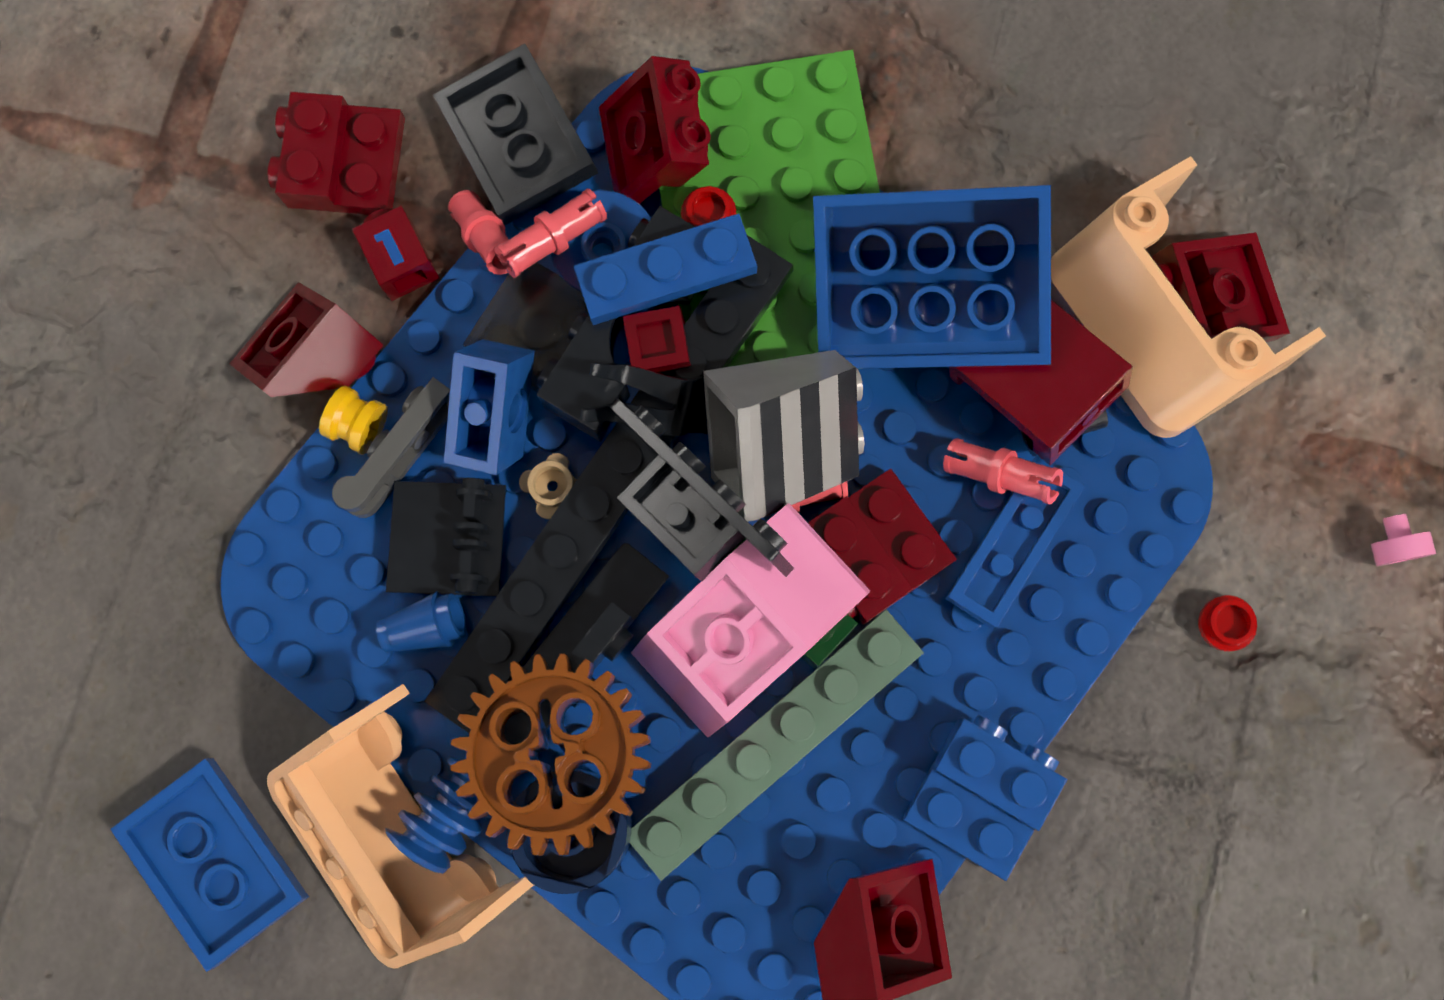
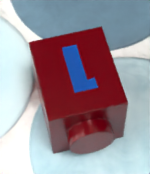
[352,205,440,301]

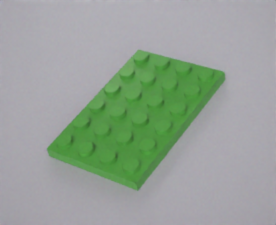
[659,50,880,367]

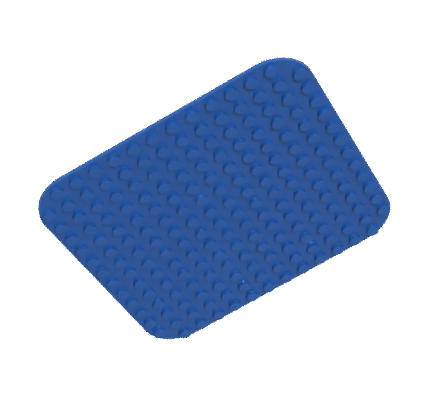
[221,67,1213,1000]

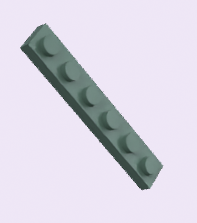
[630,609,924,881]

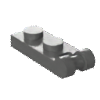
[332,377,450,518]

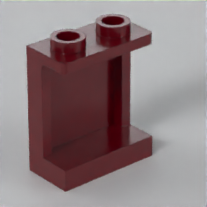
[949,300,1133,466]

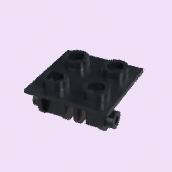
[386,478,506,597]

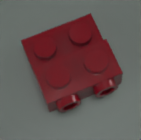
[599,56,711,204]
[268,91,405,215]
[1151,232,1290,342]
[808,468,957,625]

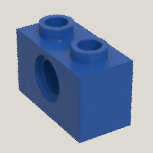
[444,339,535,475]

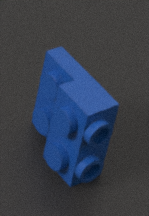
[902,715,1068,881]

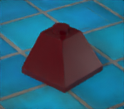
[229,282,383,397]
[814,859,952,1000]

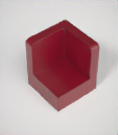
[623,306,691,372]

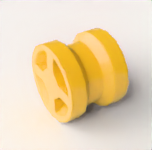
[319,386,388,455]

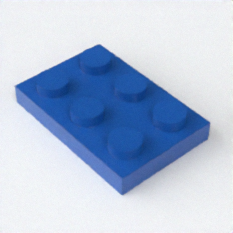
[110,758,309,972]

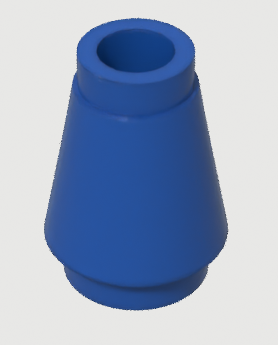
[376,592,466,653]

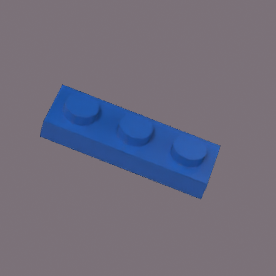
[574,213,757,325]
[945,456,1086,630]

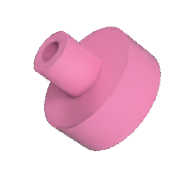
[1371,514,1436,566]

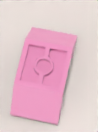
[631,503,870,738]

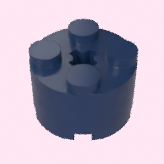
[506,769,632,894]

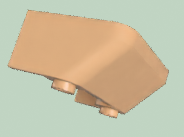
[1051,156,1326,438]
[267,684,534,969]

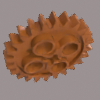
[450,654,651,856]

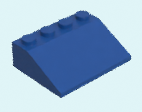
[813,185,1051,369]

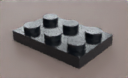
[433,43,598,225]

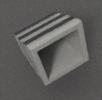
[703,350,865,522]

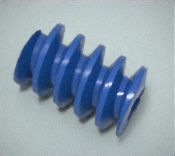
[385,755,513,874]

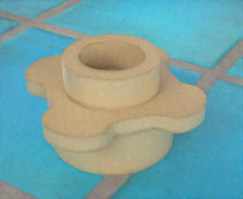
[519,453,577,519]

